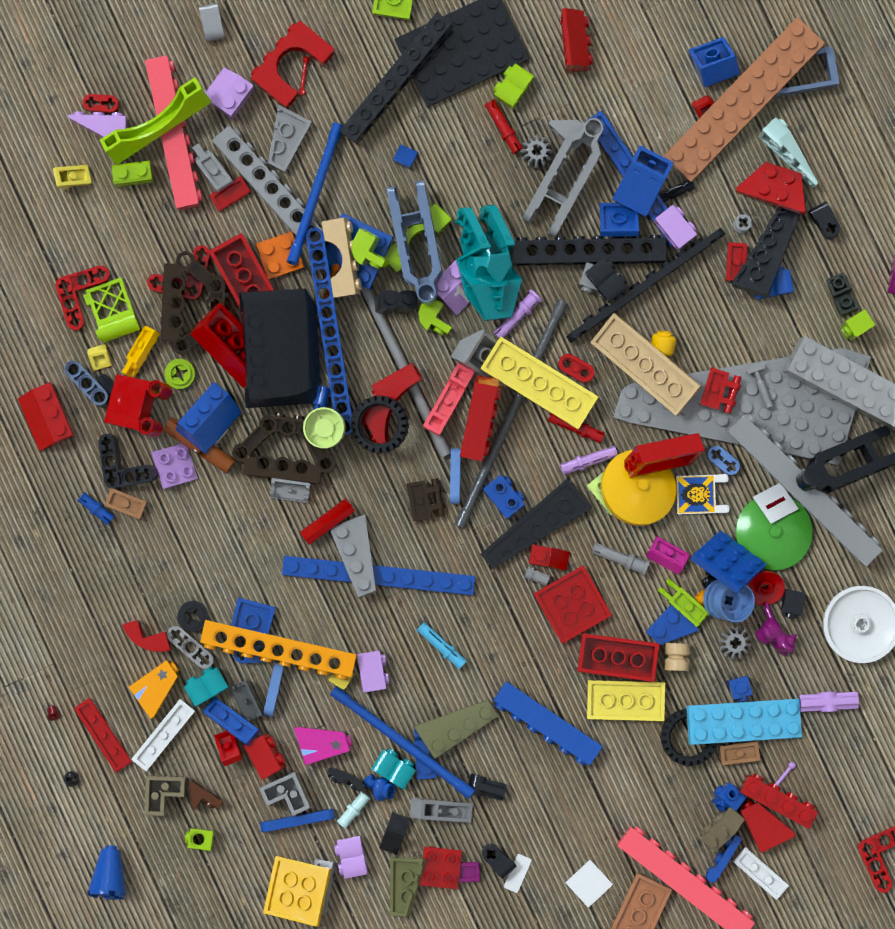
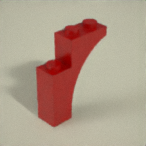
[362,363,424,443]

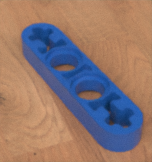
[260,808,335,832]

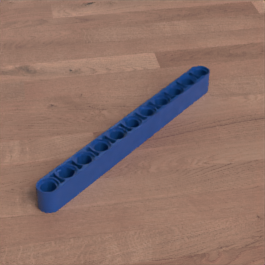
[306,228,352,435]

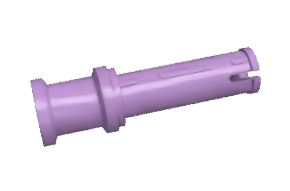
[493,289,543,338]

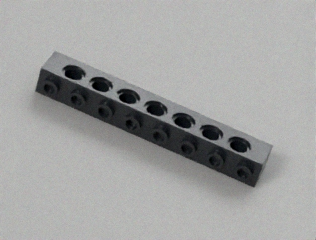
[340,12,454,145]
[512,235,666,266]

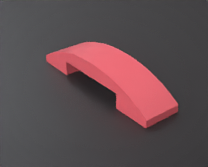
[422,363,475,436]

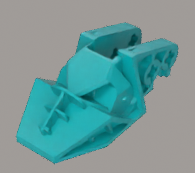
[455,205,522,321]

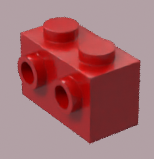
[244,733,287,780]

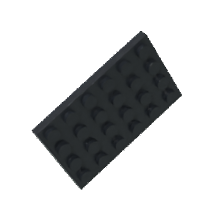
[394,0,530,108]

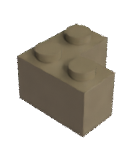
[144,775,187,816]

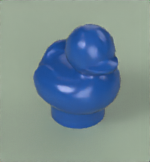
[364,774,395,801]

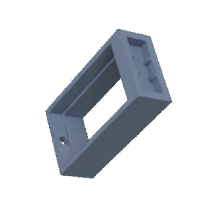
[774,46,840,98]

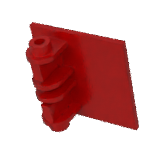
[420,846,462,889]

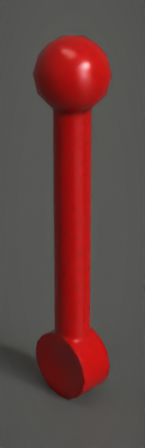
[298,56,310,96]

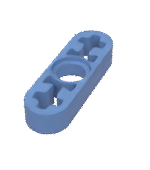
[450,448,461,504]
[263,660,284,717]

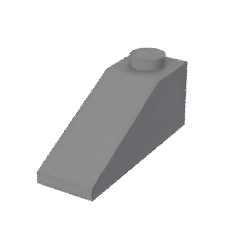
[409,798,473,823]

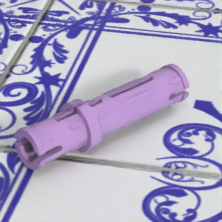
[560,446,618,475]

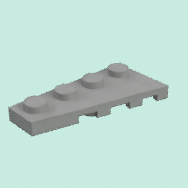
[330,514,376,599]

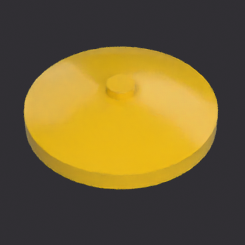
[601,450,676,526]

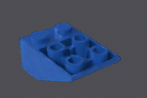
[612,145,674,217]

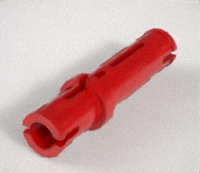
[484,99,523,154]
[548,414,605,444]

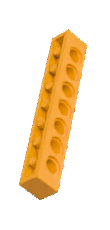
[200,620,357,680]

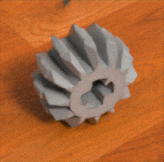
[520,135,553,168]
[718,627,751,659]

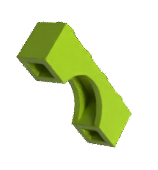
[385,203,452,275]

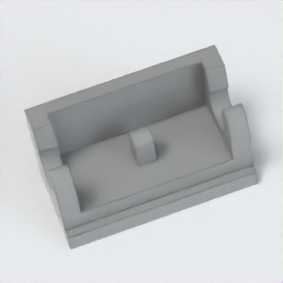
[270,478,311,503]

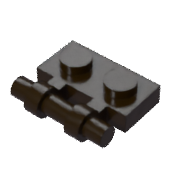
[407,478,446,522]

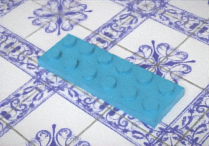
[686,699,802,745]

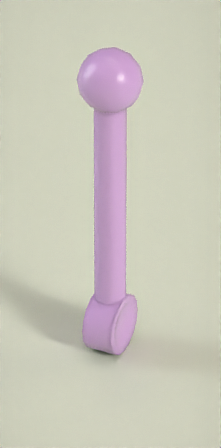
[775,762,796,786]

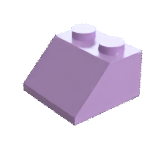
[206,68,255,120]

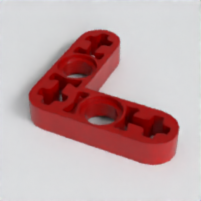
[147,245,211,300]
[55,265,110,331]
[858,826,895,893]

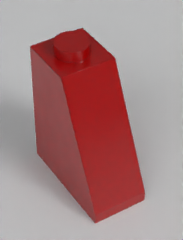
[739,800,796,853]

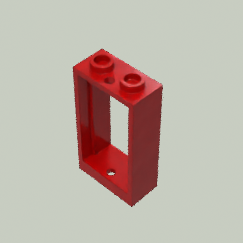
[624,433,705,478]

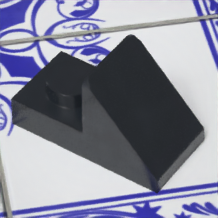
[379,812,411,855]

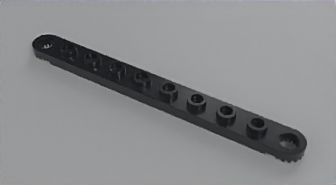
[566,228,726,343]

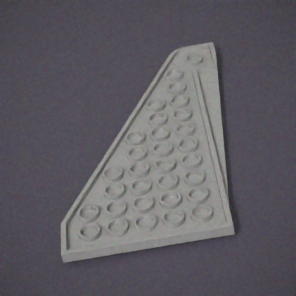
[613,348,871,467]

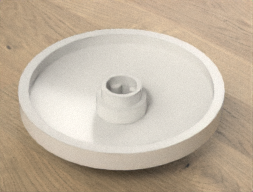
[823,586,895,663]

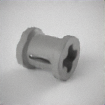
[733,214,752,234]

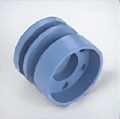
[703,580,755,622]

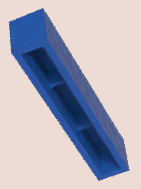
[493,681,603,766]

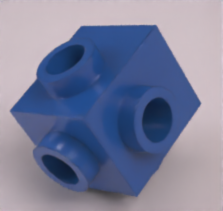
[711,782,746,812]

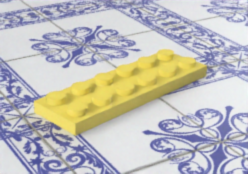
[480,336,598,430]

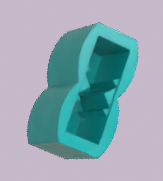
[184,666,229,707]
[371,748,416,790]

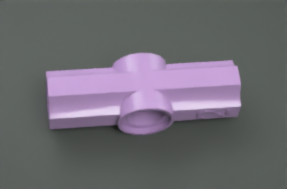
[799,692,859,712]

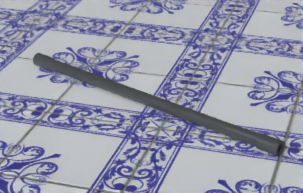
[454,299,568,529]

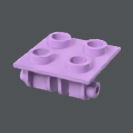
[151,444,198,489]

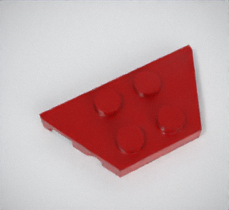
[735,162,806,215]

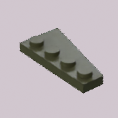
[413,700,498,759]

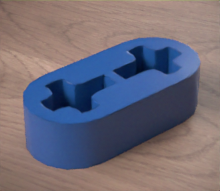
[233,645,265,663]

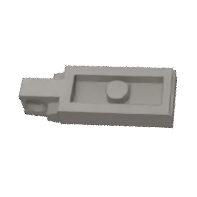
[192,144,233,194]

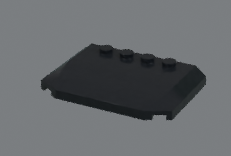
[239,288,320,408]

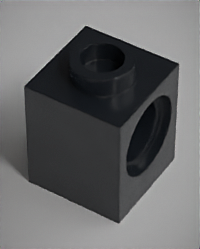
[780,589,806,619]

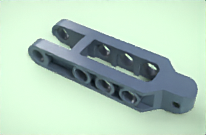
[386,180,443,305]

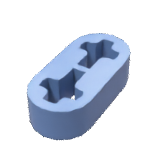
[707,446,740,476]

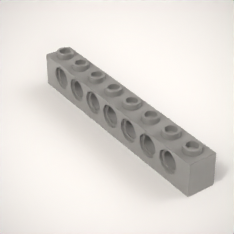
[212,126,329,256]

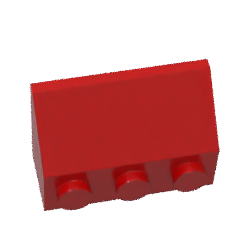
[560,8,593,73]
[18,382,75,451]

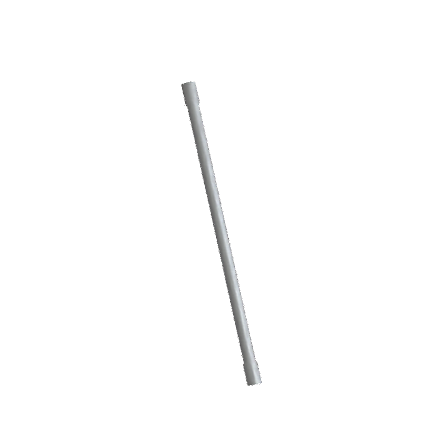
[361,286,451,458]

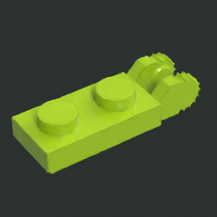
[658,578,709,627]

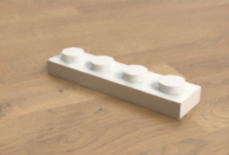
[131,699,195,771]

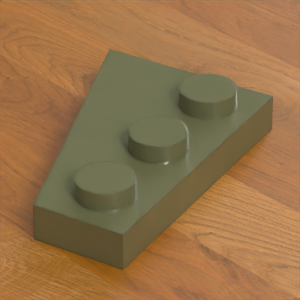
[389,857,427,917]

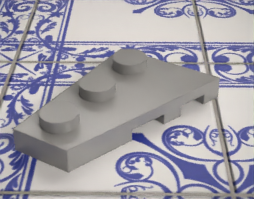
[268,104,312,173]

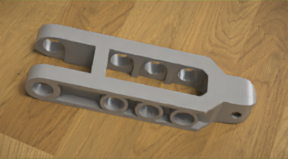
[522,118,604,237]

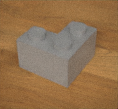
[259,771,311,816]

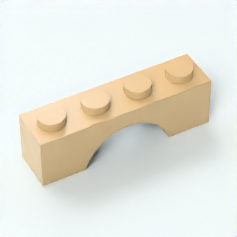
[322,218,362,298]

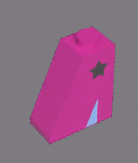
[294,727,353,765]

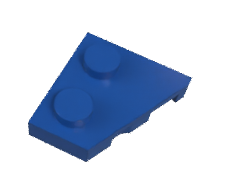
[646,605,699,645]

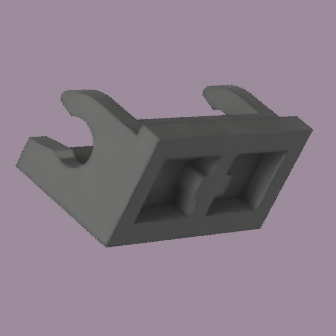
[230,680,263,722]

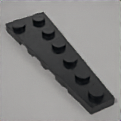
[732,195,807,298]
[480,479,592,569]

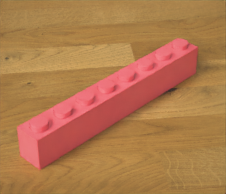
[145,55,202,211]
[616,826,755,929]

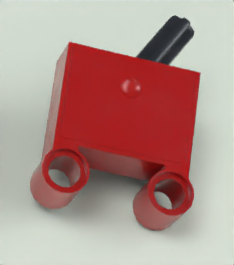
[98,374,172,437]

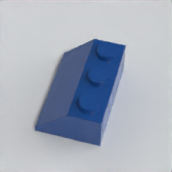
[176,382,242,454]

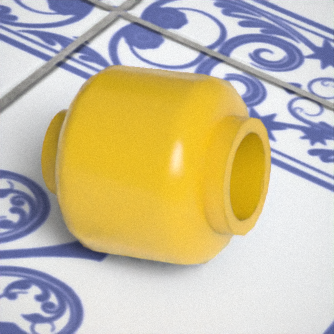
[651,330,676,356]

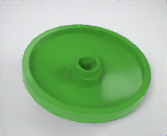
[735,498,813,570]

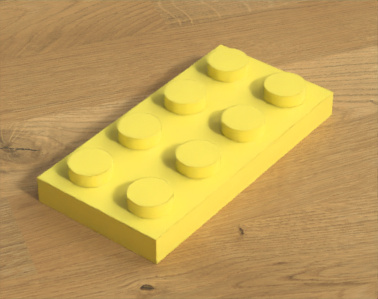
[587,680,665,721]

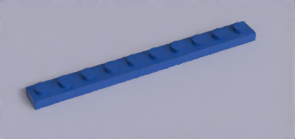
[282,556,475,595]

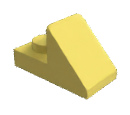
[53,165,91,190]

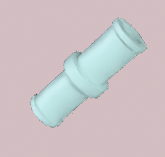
[337,791,370,829]

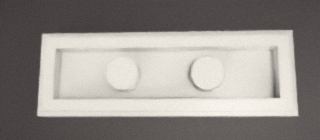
[732,847,789,900]

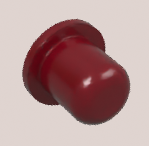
[47,706,61,721]

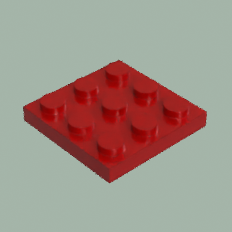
[533,565,612,644]

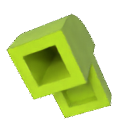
[352,228,390,269]
[419,300,452,336]

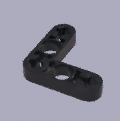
[98,434,158,489]

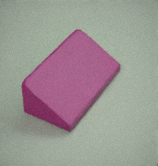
[646,536,690,575]

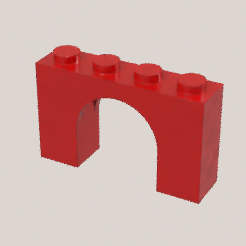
[251,20,335,109]

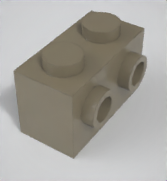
[701,807,745,852]

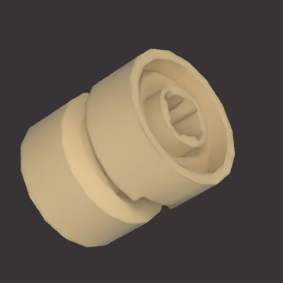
[664,643,690,671]

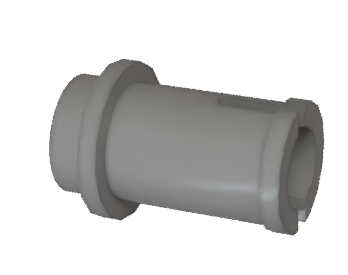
[524,567,550,586]

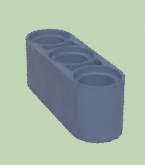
[64,360,110,407]

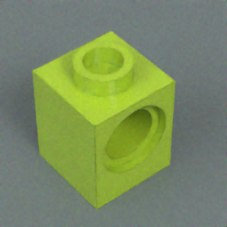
[185,827,215,851]

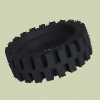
[351,396,409,453]
[661,709,718,766]

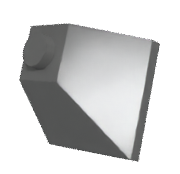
[451,330,498,377]

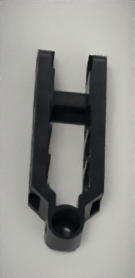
[796,425,895,494]

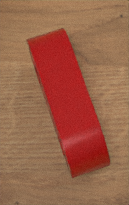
[82,94,120,114]

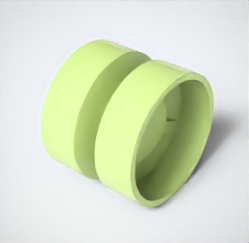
[303,407,346,448]

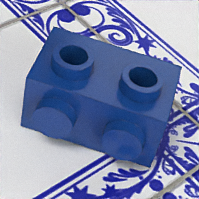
[483,475,525,519]

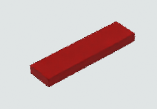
[74,698,132,773]

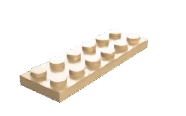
[590,313,702,416]

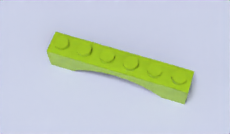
[100,77,212,165]

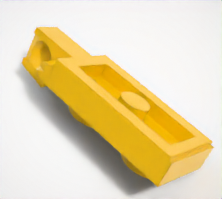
[122,326,160,378]

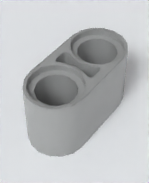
[199,3,225,42]

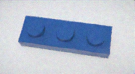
[203,697,260,747]

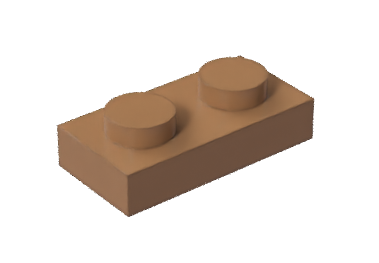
[104,488,147,520]
[719,741,760,766]

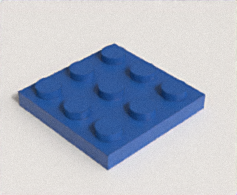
[321,213,394,289]
[690,530,766,594]

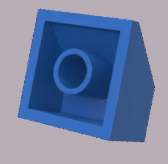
[688,37,740,87]

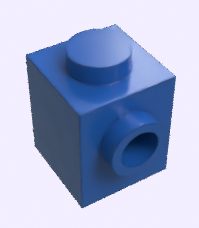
[727,676,753,702]

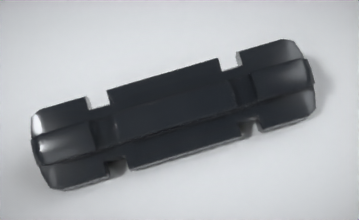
[658,180,695,202]

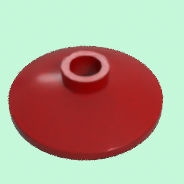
[747,571,785,606]

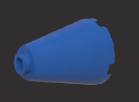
[87,845,126,900]

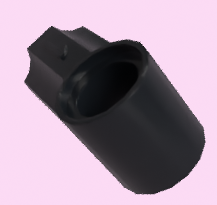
[468,773,507,801]

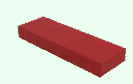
[300,498,355,545]

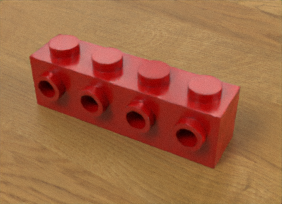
[739,774,818,829]

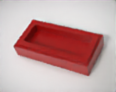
[209,176,252,213]

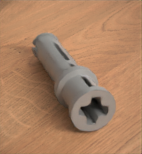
[591,542,650,576]

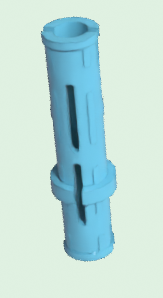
[416,622,467,670]

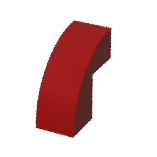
[122,620,172,652]

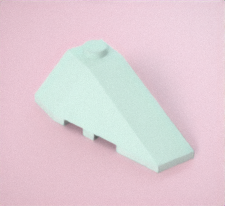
[758,117,818,189]

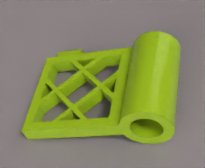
[83,277,140,343]

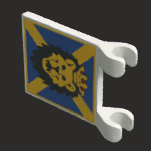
[676,474,729,514]

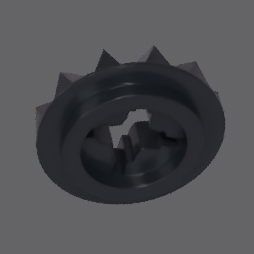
[177,601,209,632]

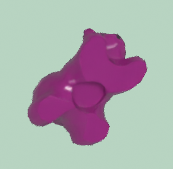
[756,603,797,656]

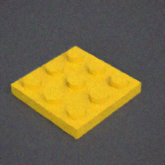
[263,856,331,927]

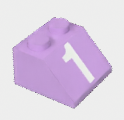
[435,260,470,316]

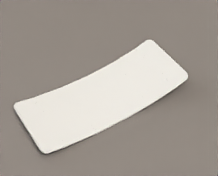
[504,854,532,893]

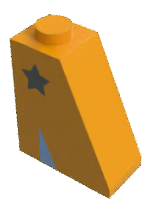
[129,660,179,719]

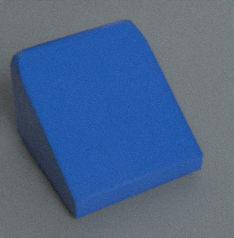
[393,145,418,169]

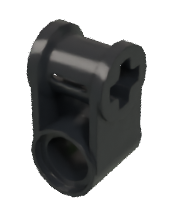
[808,201,840,240]
[482,843,517,880]

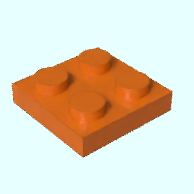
[256,231,304,280]

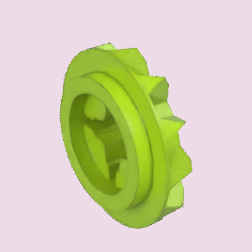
[164,359,195,389]

